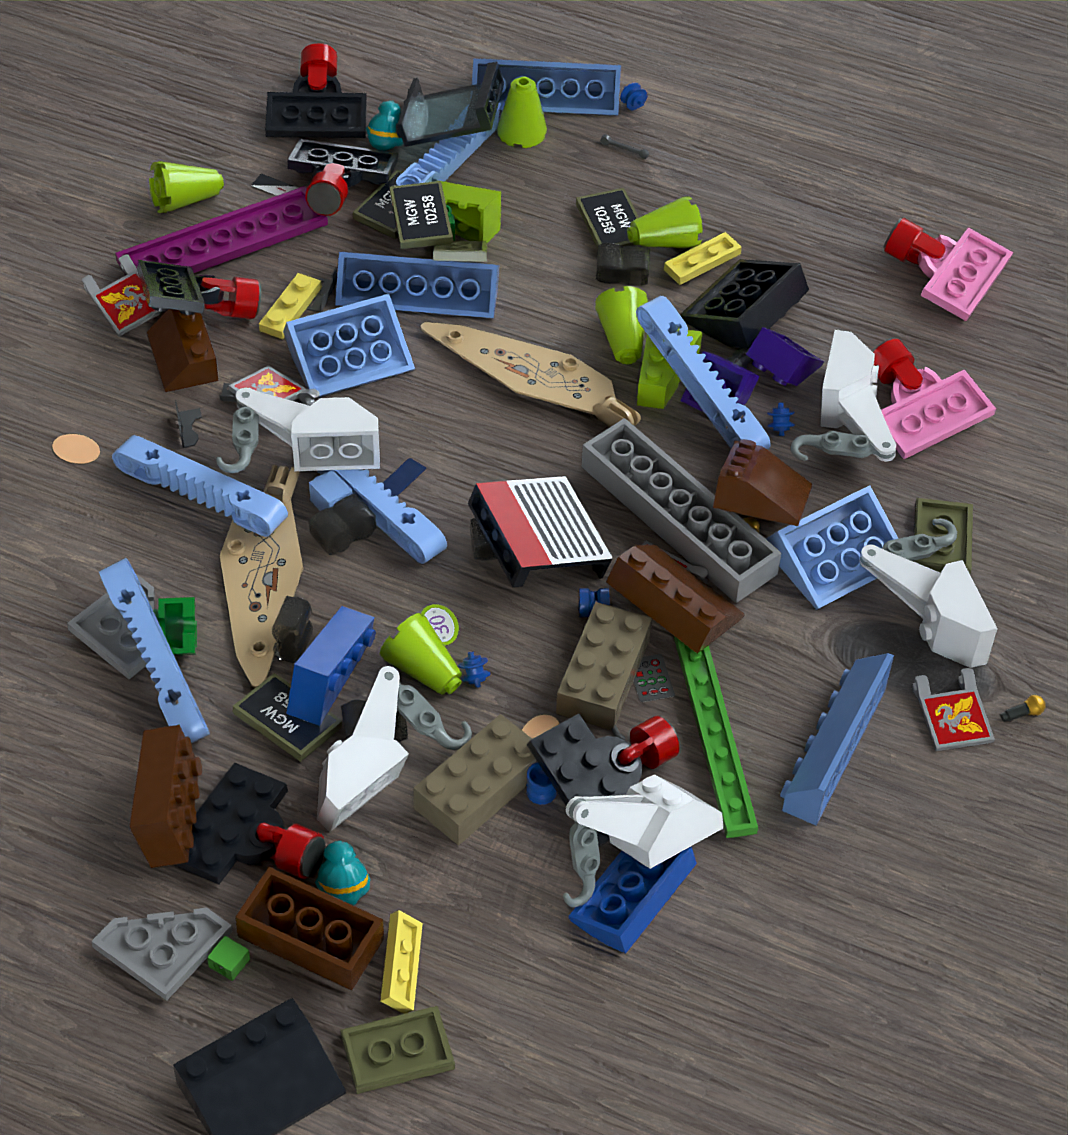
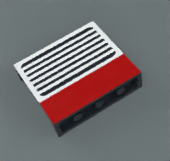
[468,476,613,588]

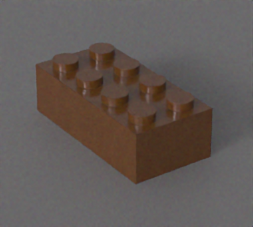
[129,725,202,868]
[235,867,384,991]

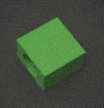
[207,936,250,981]

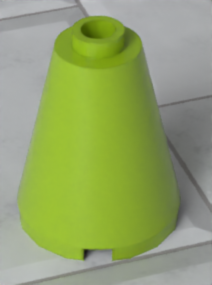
[497,77,547,148]
[149,161,224,213]
[627,196,703,248]
[595,286,648,365]
[379,613,462,695]

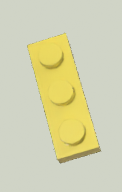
[664,232,742,285]
[259,273,322,339]
[380,910,423,1014]

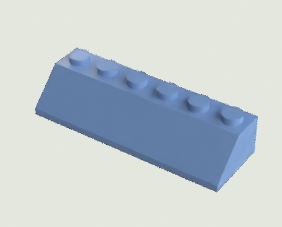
[471,58,621,116]
[335,252,500,318]
[780,653,894,826]

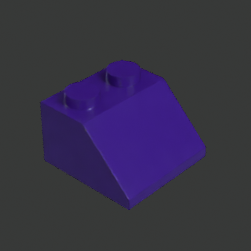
[746,327,824,386]
[680,351,759,412]

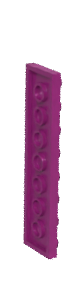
[115,186,328,275]

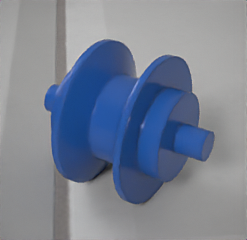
[620,82,647,110]
[767,402,795,436]
[458,651,491,688]

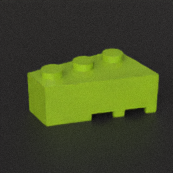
[441,181,501,243]
[637,329,702,409]

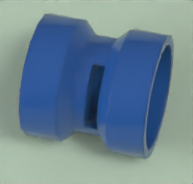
[578,588,610,617]
[526,762,557,805]

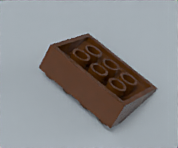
[713,439,812,526]
[606,545,745,654]

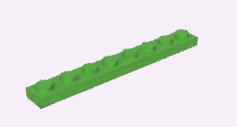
[674,636,758,838]

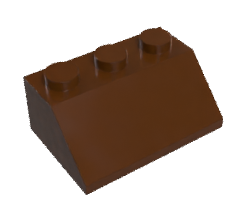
[147,309,219,392]

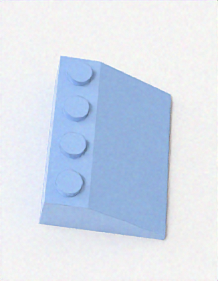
[283,294,415,398]
[766,485,899,610]

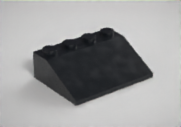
[680,259,809,348]
[173,998,346,1135]

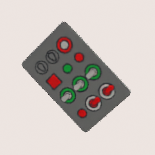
[633,654,675,702]

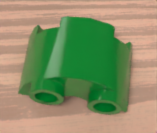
[153,597,197,656]

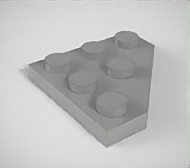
[67,574,155,679]
[91,908,232,1001]

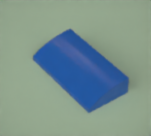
[568,846,697,954]

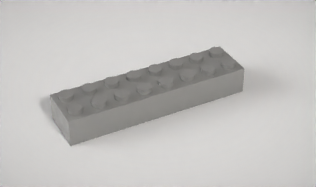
[581,418,781,603]

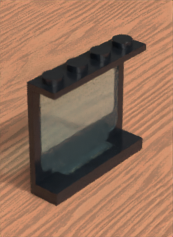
[396,61,504,147]

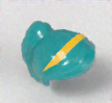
[366,100,404,151]
[315,841,370,905]

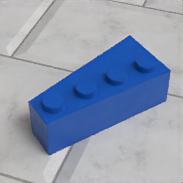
[286,606,376,726]

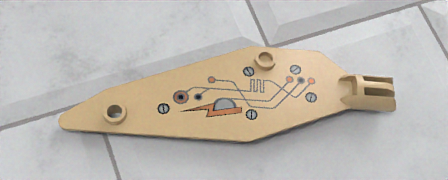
[421,322,641,427]
[220,465,303,688]

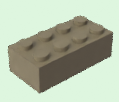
[556,602,652,730]
[413,714,537,846]

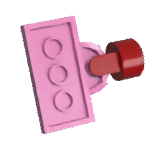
[883,218,1013,321]
[872,339,996,459]

